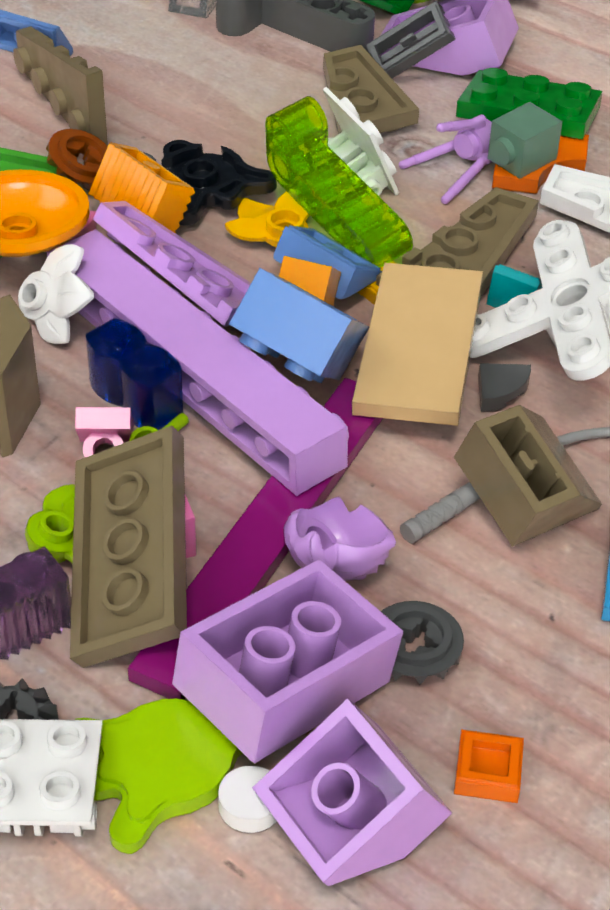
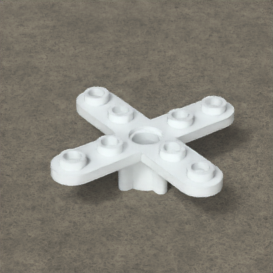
[470,220,610,381]

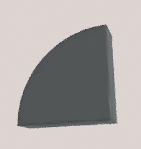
[478,363,531,411]

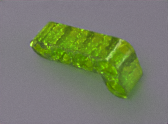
[265,96,413,268]

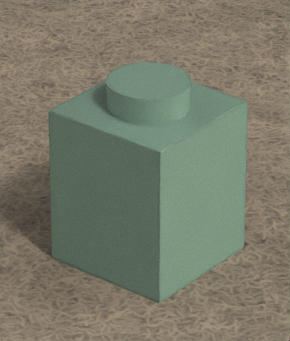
[487,102,563,179]

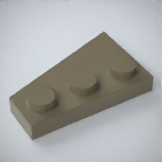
[323,45,419,134]

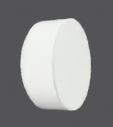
[218,765,277,833]

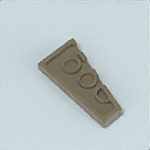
[13,26,108,146]
[376,187,539,298]

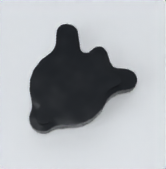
[161,140,277,225]

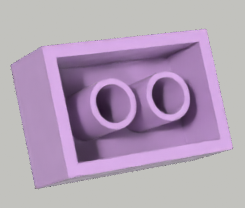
[172,559,403,764]

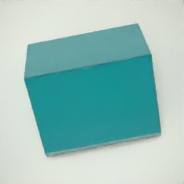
[486,264,543,308]

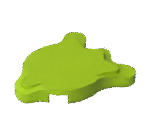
[75,698,243,854]

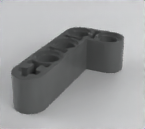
[216,0,375,53]

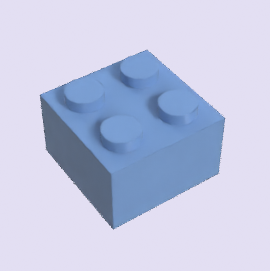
[229,268,369,383]

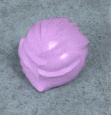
[284,496,396,581]

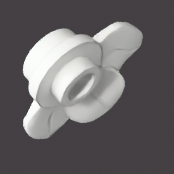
[18,244,95,344]

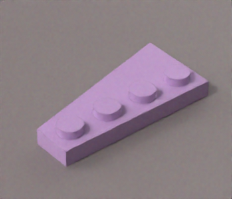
[93,201,251,326]

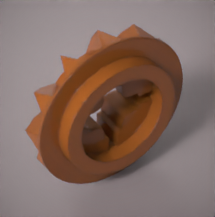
[46,129,108,191]

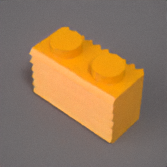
[88,142,195,234]

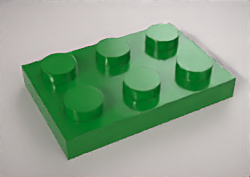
[456,68,603,139]

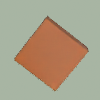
[454,729,524,803]

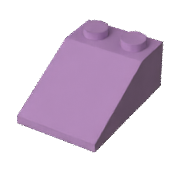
[380,0,519,76]

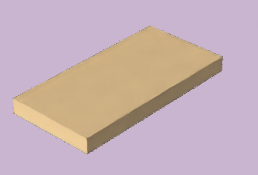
[352,262,483,426]

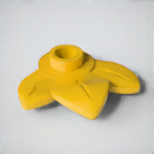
[225,189,311,247]

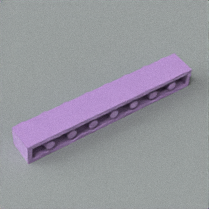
[47,229,349,496]

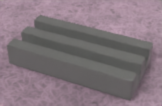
[366,1,456,78]

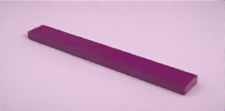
[128,377,383,700]

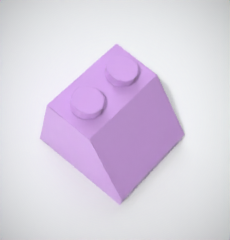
[252,698,452,886]

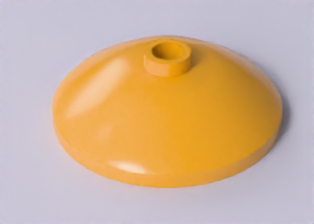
[0,169,90,257]

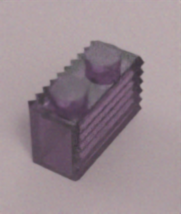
[0,546,72,660]

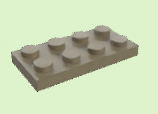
[70,426,187,668]

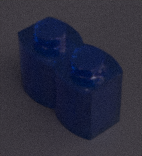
[85,318,183,430]

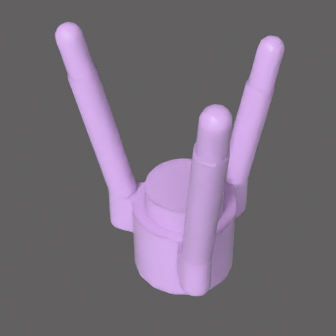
[399,114,492,204]

